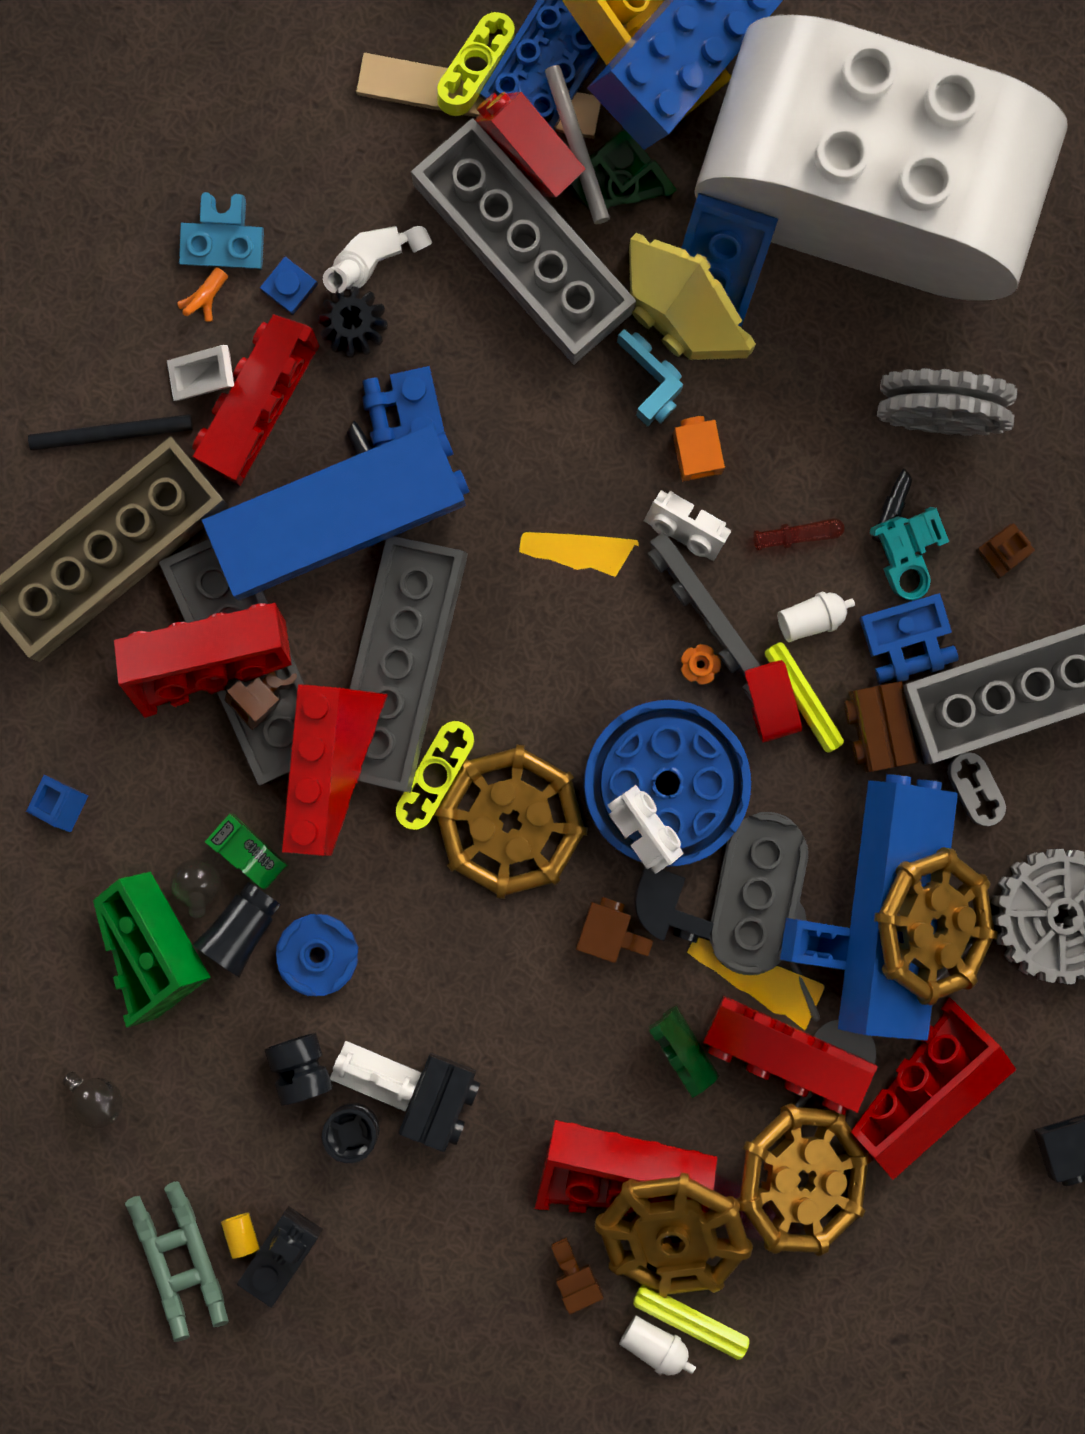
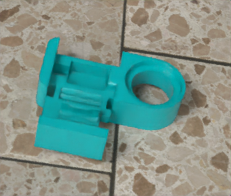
[870,507,949,600]

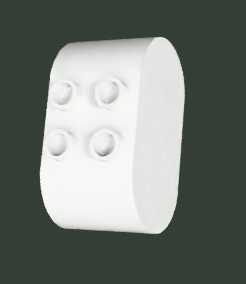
[695,15,1068,300]

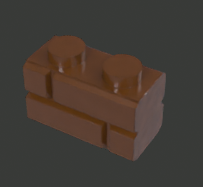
[844,681,918,772]

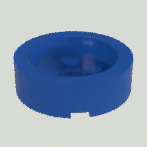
[584,700,751,867]

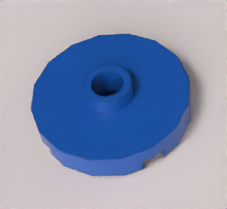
[276,914,359,996]

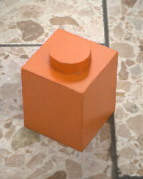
[673,416,725,482]

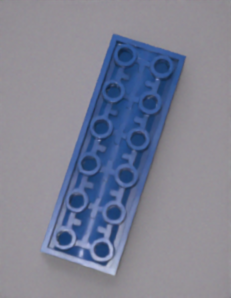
[480,0,600,131]

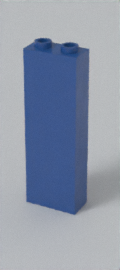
[202,424,470,601]
[838,774,958,1041]

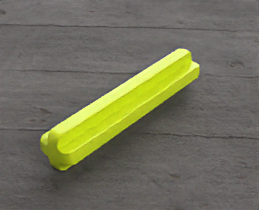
[765,642,844,753]
[633,1285,749,1360]

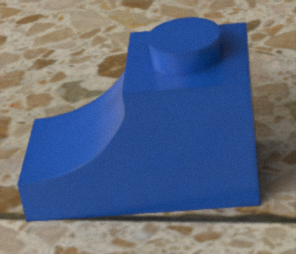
[780,918,850,970]

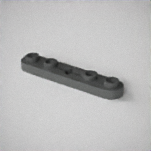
[647,532,760,703]

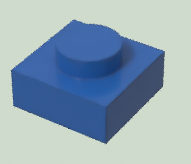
[260,256,318,316]

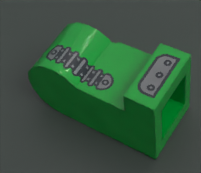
[205,814,287,890]

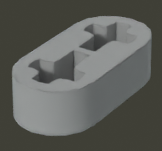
[947,752,1006,826]

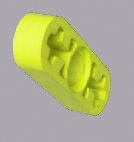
[437,12,515,116]
[396,721,474,830]

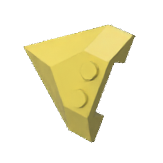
[629,233,756,360]

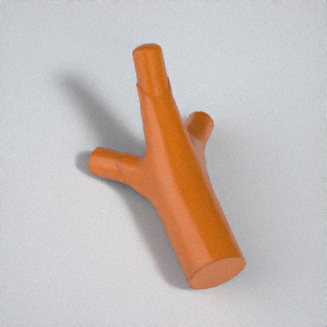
[177,267,228,322]

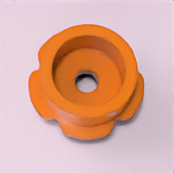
[681,644,721,685]

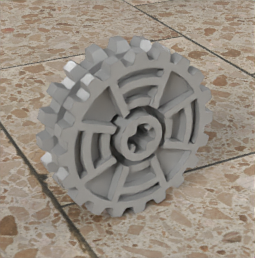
[877,369,1017,436]
[991,849,1085,984]

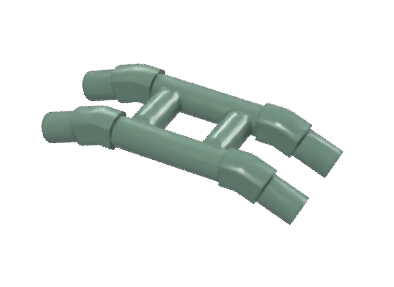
[125,1181,229,1342]

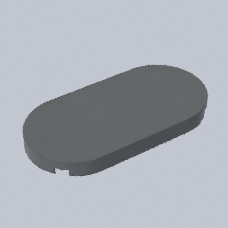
[709,812,808,975]

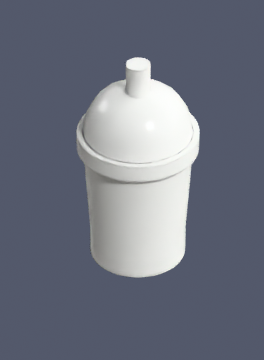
[777,592,855,642]
[619,1315,696,1375]

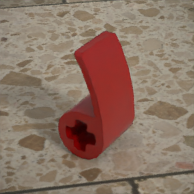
[744,660,802,743]

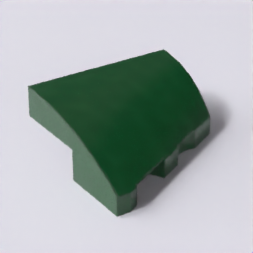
[568,129,677,211]
[649,1005,719,1098]

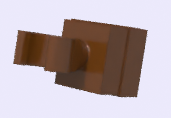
[976,523,1035,579]
[224,671,297,730]
[551,1237,604,1315]

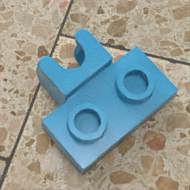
[179,192,264,269]

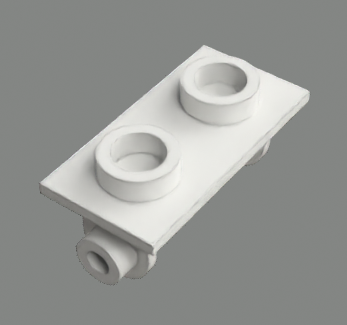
[644,490,732,561]
[607,785,684,874]
[330,1041,421,1111]

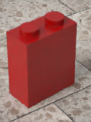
[475,92,586,197]

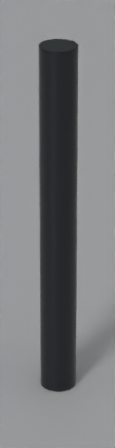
[28,414,193,451]

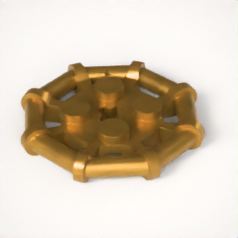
[433,744,588,899]
[874,847,998,1005]
[736,1104,872,1256]
[595,1172,753,1298]

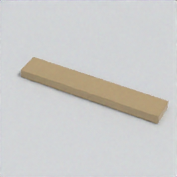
[356,53,601,139]

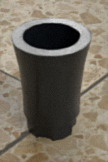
[192,882,281,978]

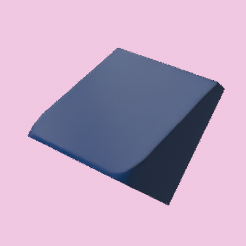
[26,775,88,832]

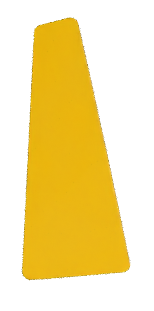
[519,532,639,577]
[687,937,824,1030]

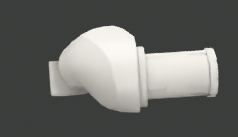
[323,226,432,293]

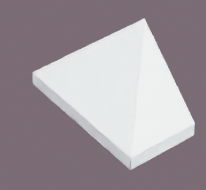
[167,345,234,401]

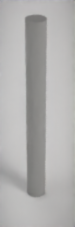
[545,65,610,224]

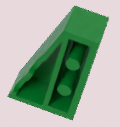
[93,872,211,1028]

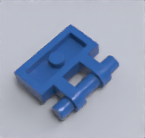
[362,366,444,447]
[859,593,959,684]

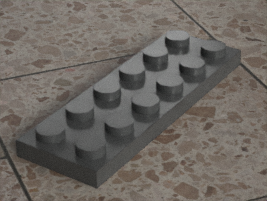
[350,536,468,793]
[159,539,305,786]

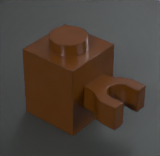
[575,897,653,963]

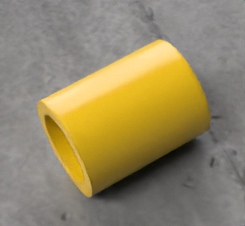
[221,1213,260,1259]

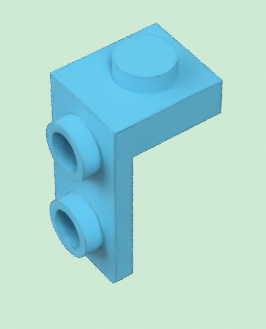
[617,329,683,427]

